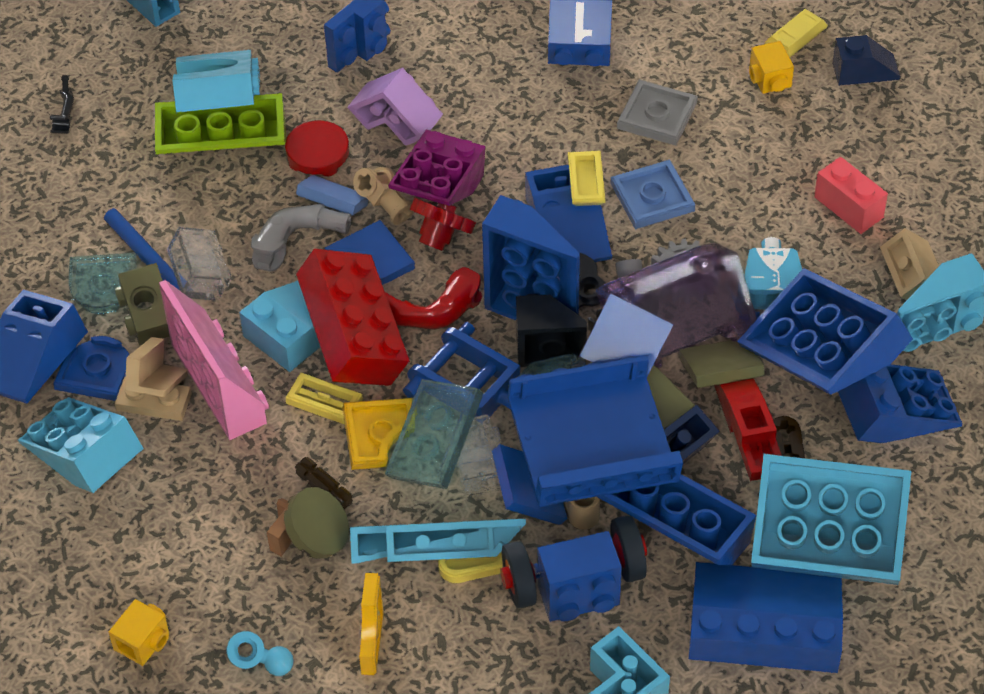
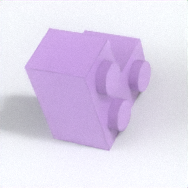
[347,68,443,145]

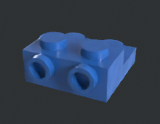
[324,0,391,72]

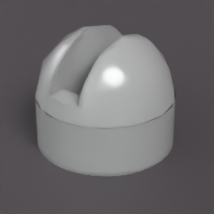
[615,259,643,284]

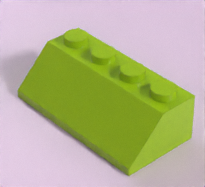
[155,93,286,154]

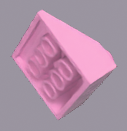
[159,280,269,440]

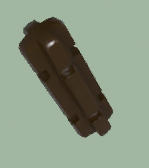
[295,457,353,510]

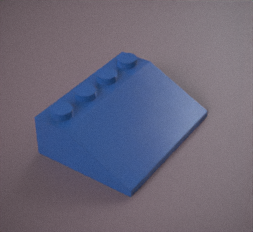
[482,195,580,320]
[737,268,913,395]
[688,562,843,673]

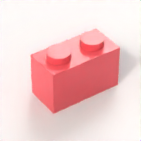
[814,156,888,234]

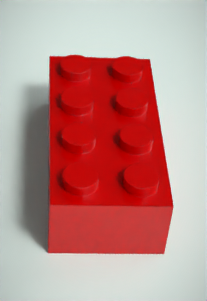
[296,249,410,386]

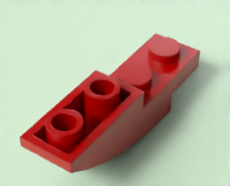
[714,378,782,481]

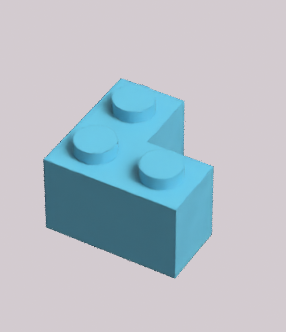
[589,626,670,694]

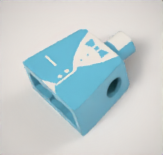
[741,237,802,310]

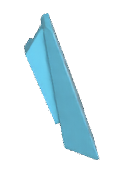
[350,518,526,564]

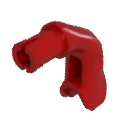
[385,267,482,330]

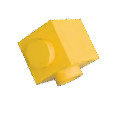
[749,41,794,94]
[108,599,169,666]

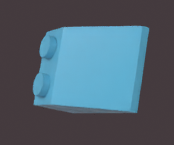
[239,281,320,372]

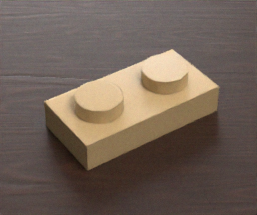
[115,377,192,421]

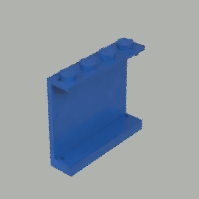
[507,355,683,507]

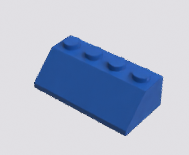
[597,474,756,565]

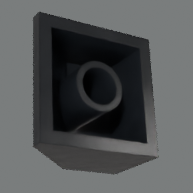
[516,294,587,367]

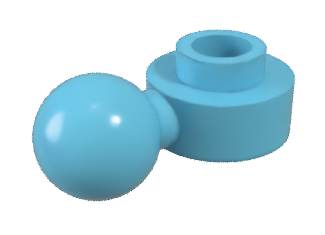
[226,631,294,676]

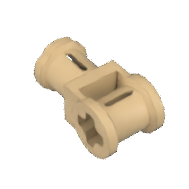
[353,167,414,225]

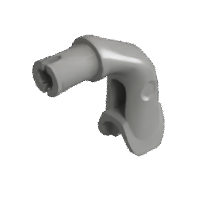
[251,204,352,271]

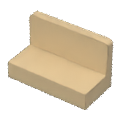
[880,228,939,300]
[125,337,188,397]

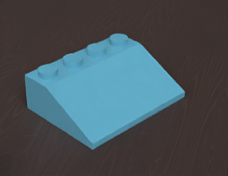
[751,454,911,585]

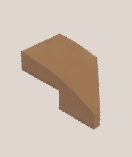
[267,498,292,557]

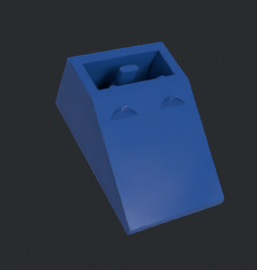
[525,164,612,262]
[0,289,88,404]
[838,364,963,443]

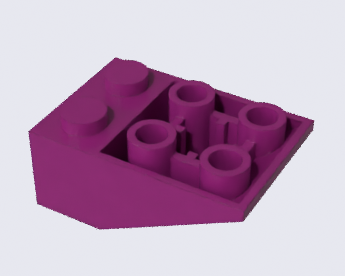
[388,129,486,206]

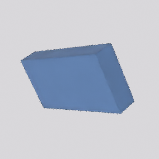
[296,175,368,216]

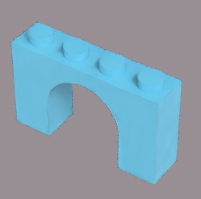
[172,50,260,113]

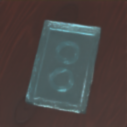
[385,379,484,489]

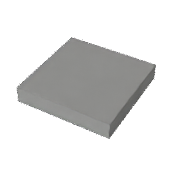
[617,79,698,146]

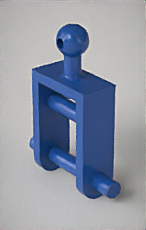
[403,322,520,426]

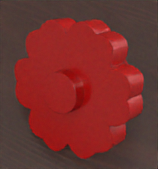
[409,197,476,251]

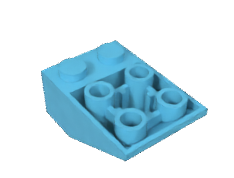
[897,253,984,352]
[18,397,144,493]

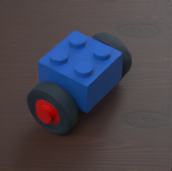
[500,516,647,622]

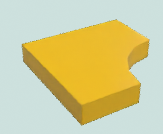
[342,398,417,470]
[359,573,384,675]

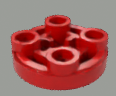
[285,120,349,177]

